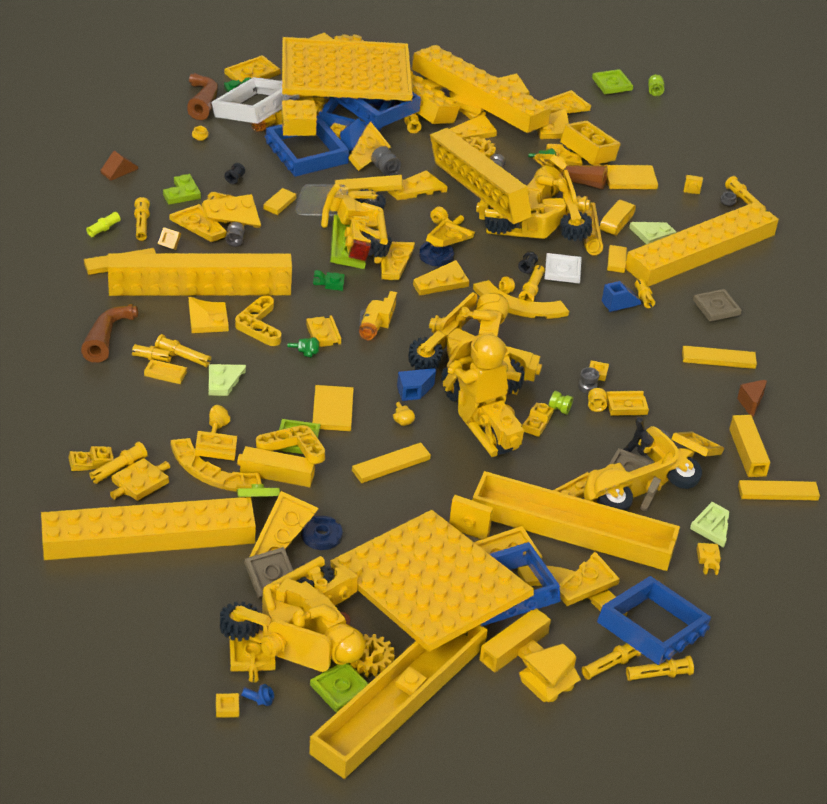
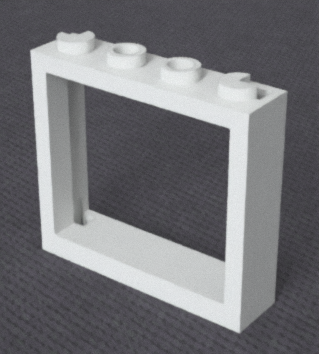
[212,77,299,123]

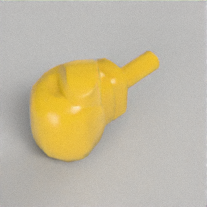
[393,402,415,426]
[209,405,230,433]

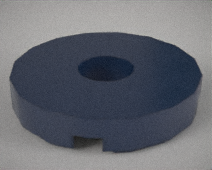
[419,242,454,267]
[301,516,343,550]

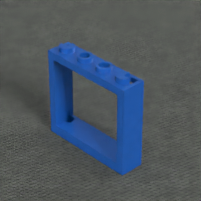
[334,92,421,129]
[318,97,395,132]
[265,115,349,177]
[480,542,561,626]
[597,576,711,665]

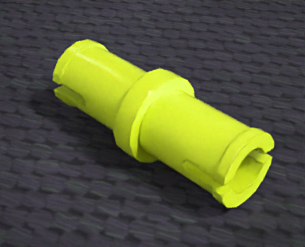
[86,212,121,237]

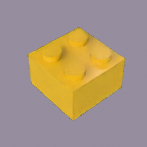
[281,100,317,136]

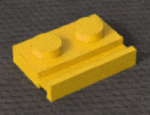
[306,315,341,347]
[606,391,649,416]
[195,431,237,461]

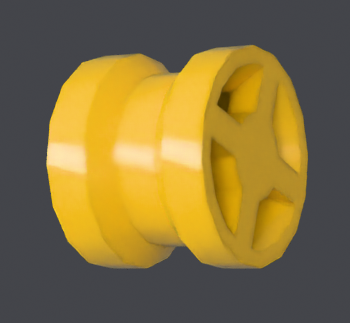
[588,388,607,412]

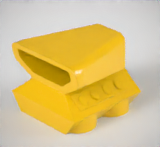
[519,644,581,702]

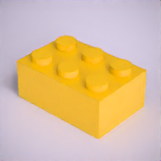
[560,121,621,165]

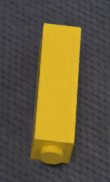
[729,415,770,477]
[237,446,315,487]
[479,608,551,673]

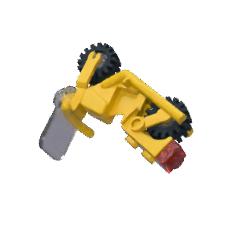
[295,183,392,263]

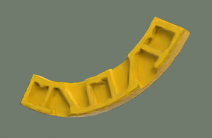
[473,280,569,319]
[170,438,262,492]
[518,566,627,616]

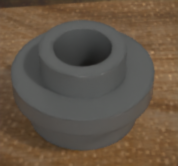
[720,191,737,206]

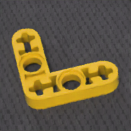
[235,296,281,346]
[256,425,325,464]

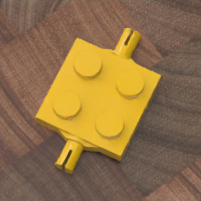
[110,458,170,501]
[229,630,275,682]

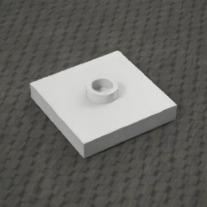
[545,253,581,283]

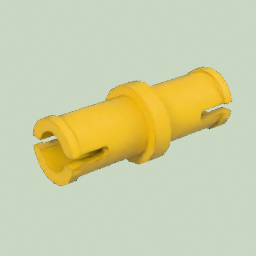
[635,279,655,308]
[132,344,172,362]

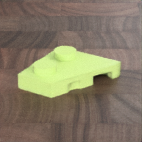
[629,222,676,244]
[209,364,246,396]
[690,502,729,547]

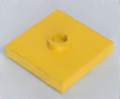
[449,495,493,539]

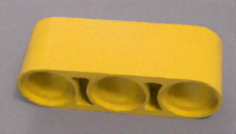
[600,199,636,236]

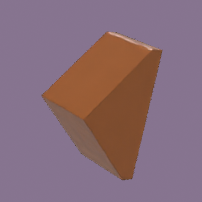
[101,151,138,181]
[737,380,767,417]

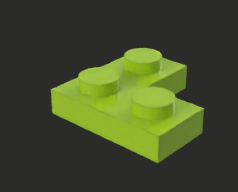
[163,174,201,205]

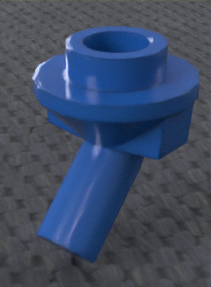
[241,684,274,706]

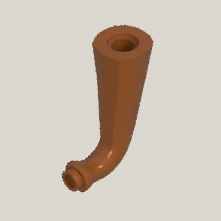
[187,73,218,120]
[562,165,608,189]
[81,304,138,363]

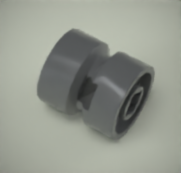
[371,146,401,176]

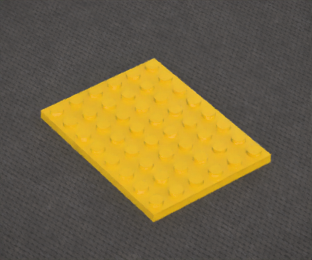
[282,37,412,101]
[330,510,534,652]

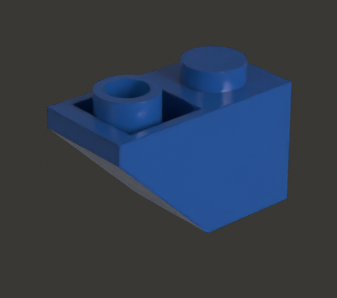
[340,118,366,153]
[602,281,641,312]
[397,368,436,401]

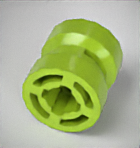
[648,75,664,96]
[549,391,573,415]

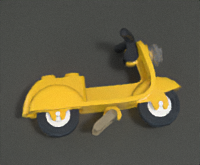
[583,417,702,511]

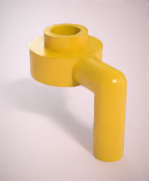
[430,206,464,225]

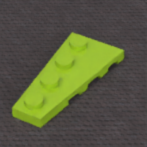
[330,214,366,269]

